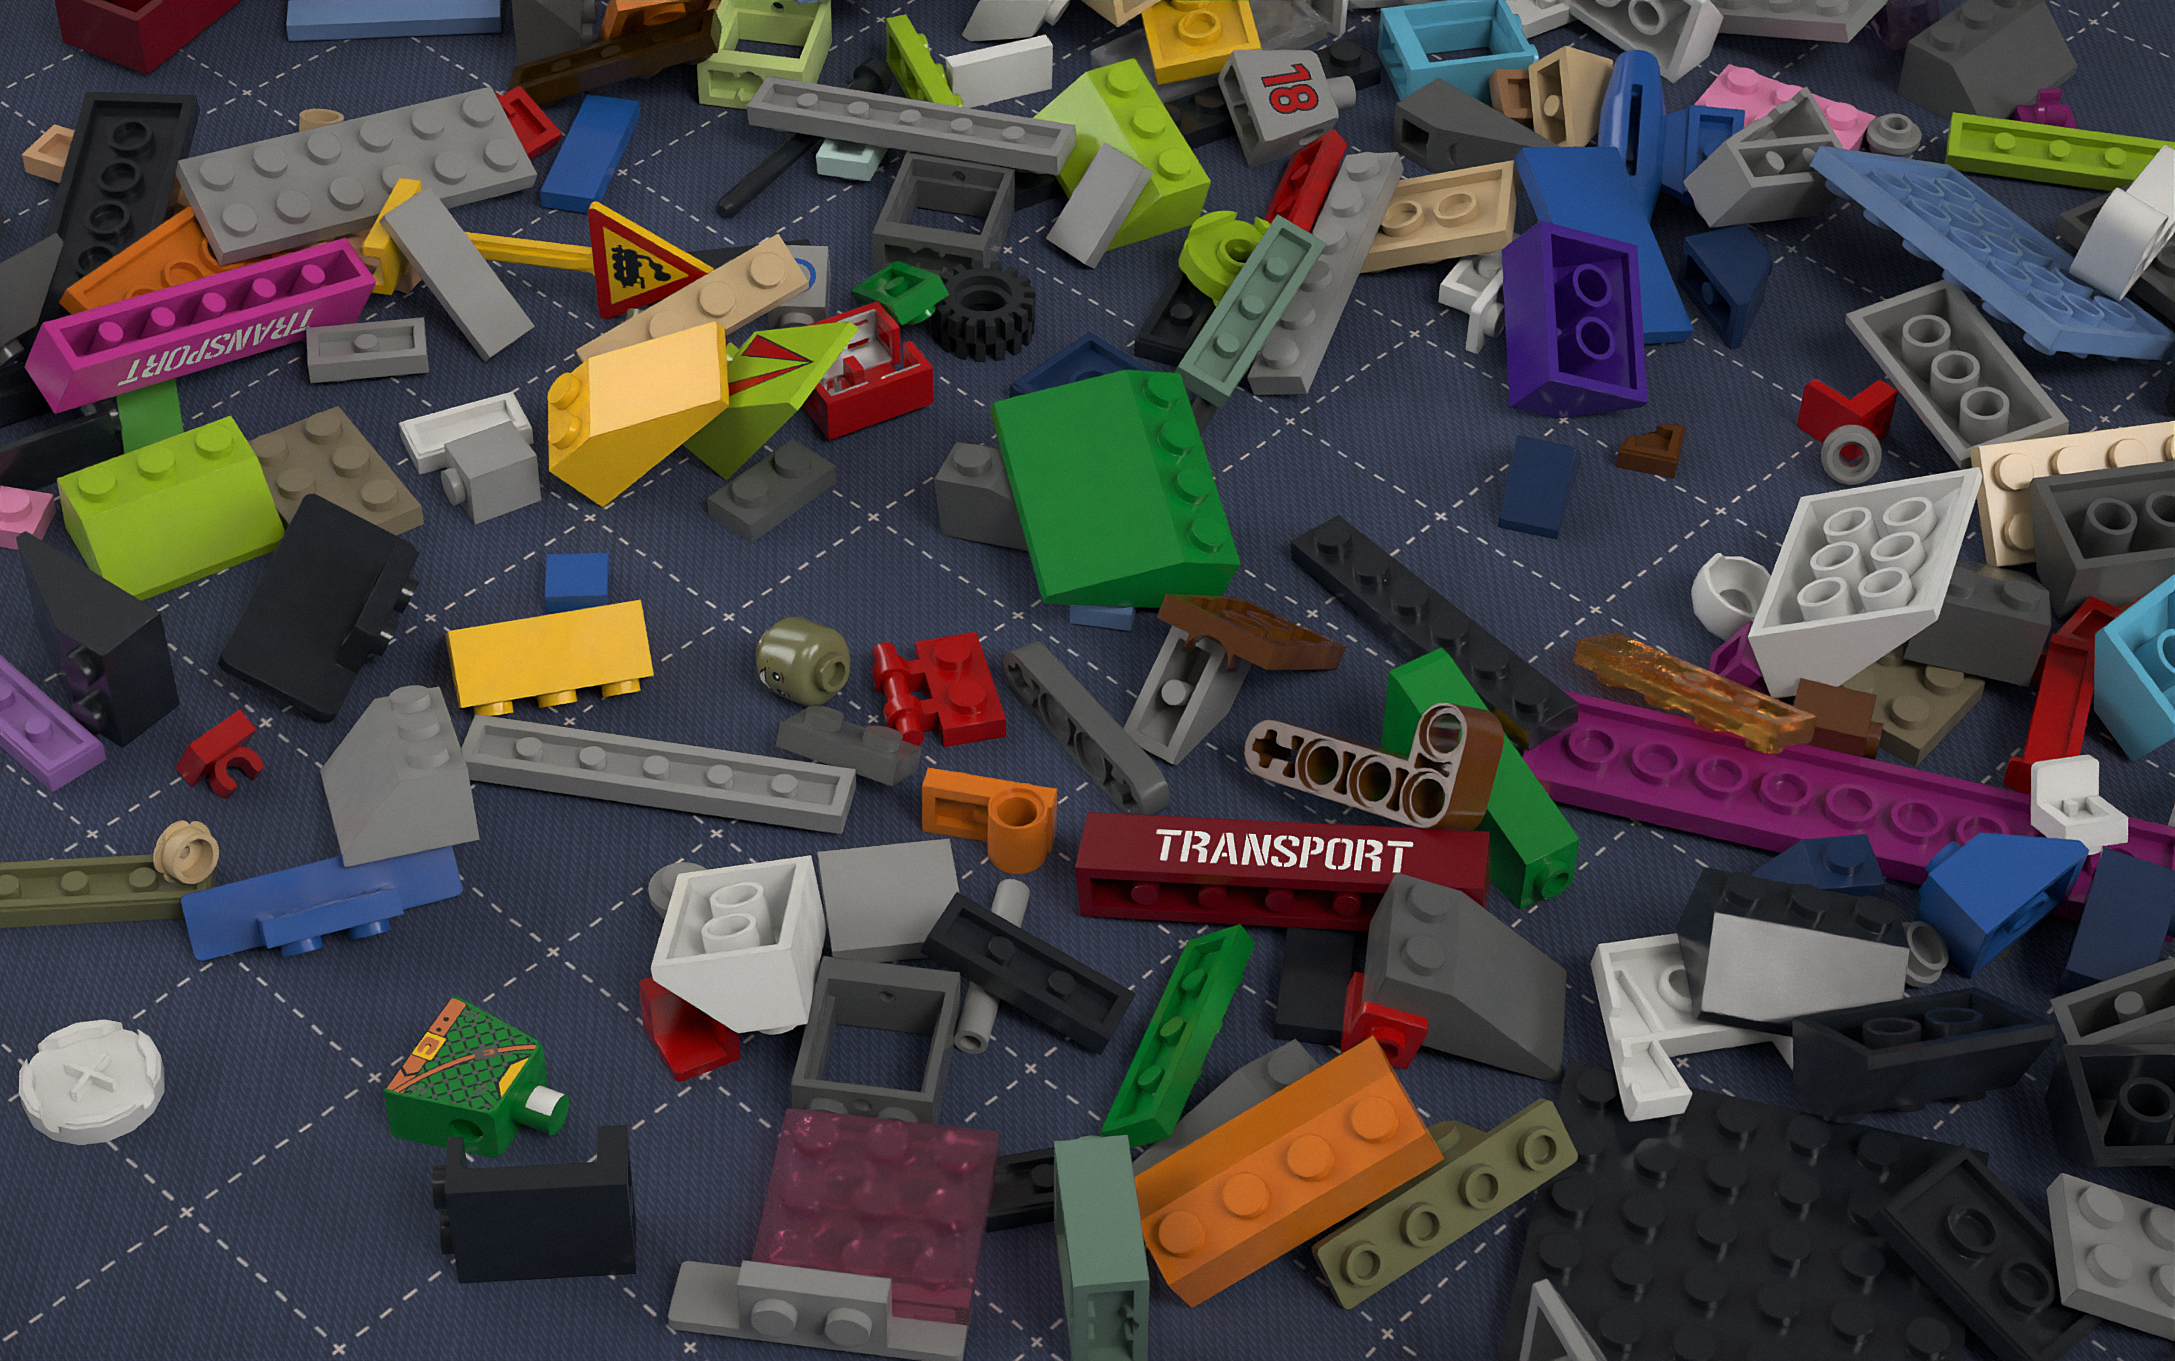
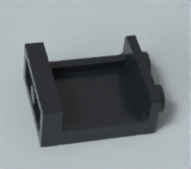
[432,1125,636,1284]

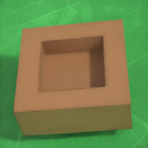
[1488,69,1534,128]

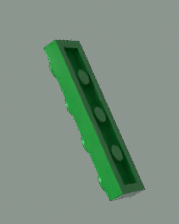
[1100,924,1256,1148]

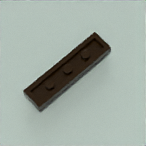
[508,8,722,109]

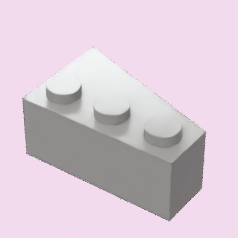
[1683,86,1844,228]

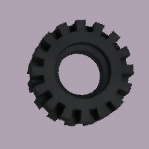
[932,261,1035,362]

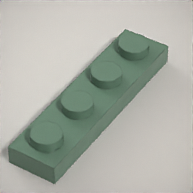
[1175,214,1327,409]

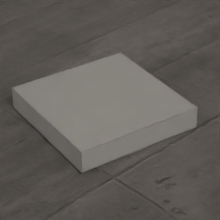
[818,838,960,963]

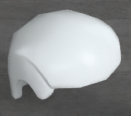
[1691,553,1771,641]

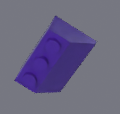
[1501,221,1648,418]

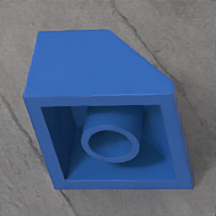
[1914,832,2089,979]

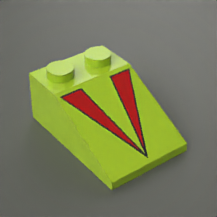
[682,321,859,481]

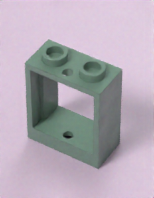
[1054,1135,1150,1361]

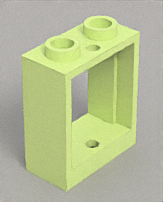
[697,0,832,110]

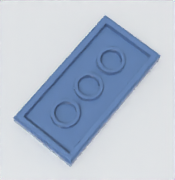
[286,0,502,42]

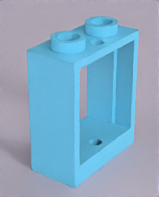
[1377,0,1539,104]

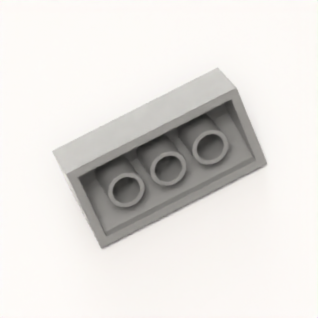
[1846,279,2069,470]

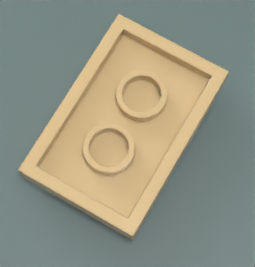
[1359,160,1520,274]

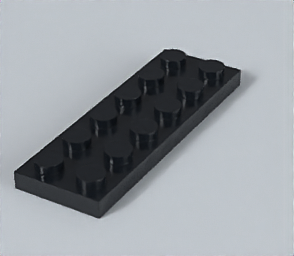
[18,92,200,360]

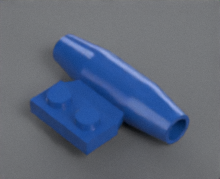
[1597,50,1745,225]

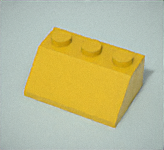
[444,600,654,716]

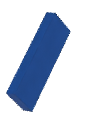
[540,94,640,214]

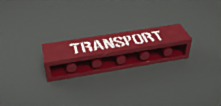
[1075,812,1490,931]

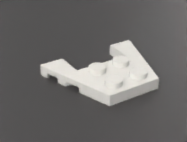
[1590,933,1793,1122]

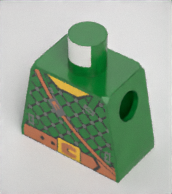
[383,995,569,1158]

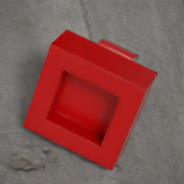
[175,710,264,799]

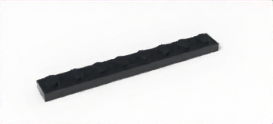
[992,39,1382,212]

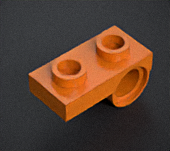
[922,767,1057,874]

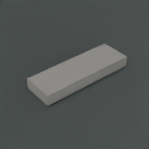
[379,186,535,363]

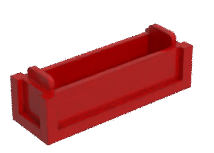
[2003,634,2095,795]

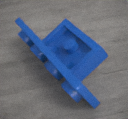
[180,845,463,961]

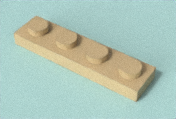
[576,234,809,363]

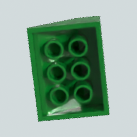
[990,370,1241,608]

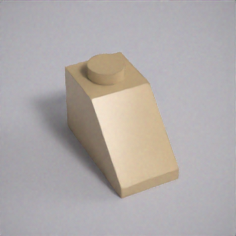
[1528,45,1613,147]

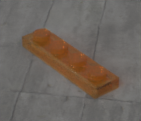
[1573,632,1817,754]

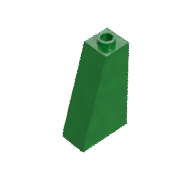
[1380,647,1580,910]

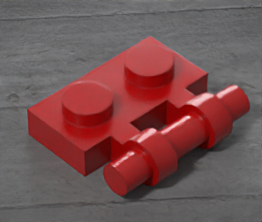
[871,632,1006,747]

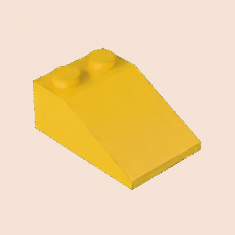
[547,321,729,507]

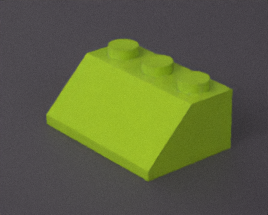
[1033,58,1211,252]
[57,416,285,601]

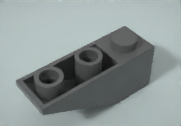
[1391,78,1560,191]

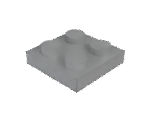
[2046,1173,2175,1341]

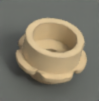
[153,820,219,884]

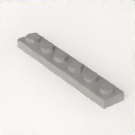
[746,76,1077,175]
[1247,152,1404,395]
[461,714,856,834]

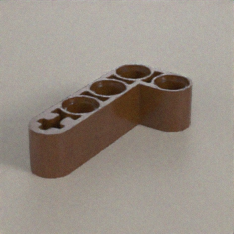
[1244,702,1504,831]

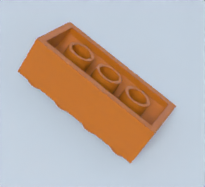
[1134,1036,1445,1308]

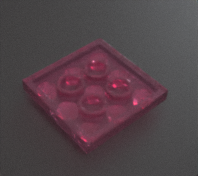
[752,1108,1000,1326]

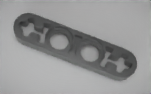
[1003,640,1170,815]

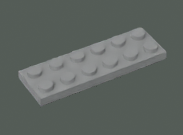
[175,86,537,266]

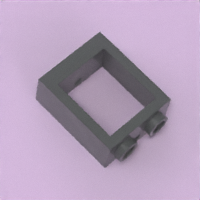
[872,152,1015,276]
[791,956,960,1147]

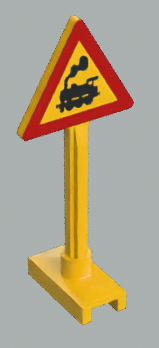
[362,178,714,319]

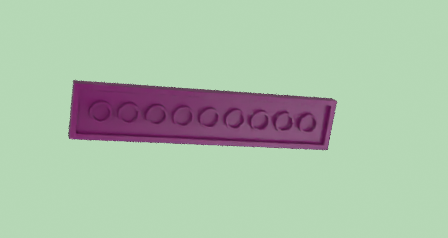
[1522,690,2175,943]

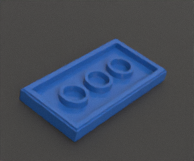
[1514,147,1694,344]

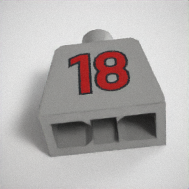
[1217,50,1356,168]

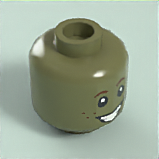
[755,616,850,707]

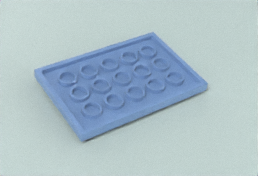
[1810,146,2175,364]

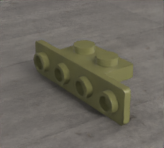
[1312,1098,1578,1309]

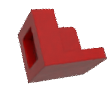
[1796,379,1898,461]
[639,976,741,1082]

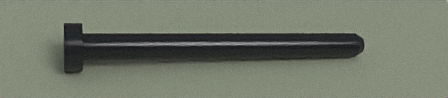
[716,59,892,218]

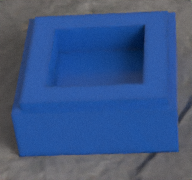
[544,553,610,613]

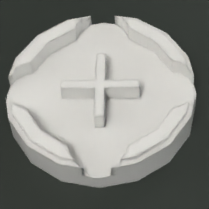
[19,1019,164,1145]

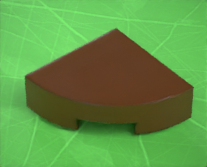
[1616,424,1686,479]

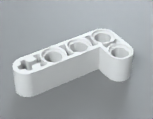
[2069,145,2175,302]

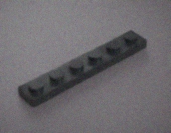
[1290,515,1578,751]

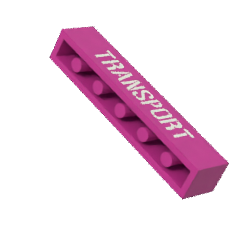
[25,238,377,414]

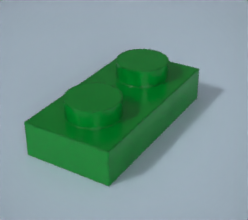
[850,260,949,326]

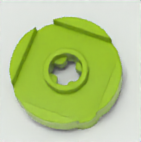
[1178,210,1271,307]

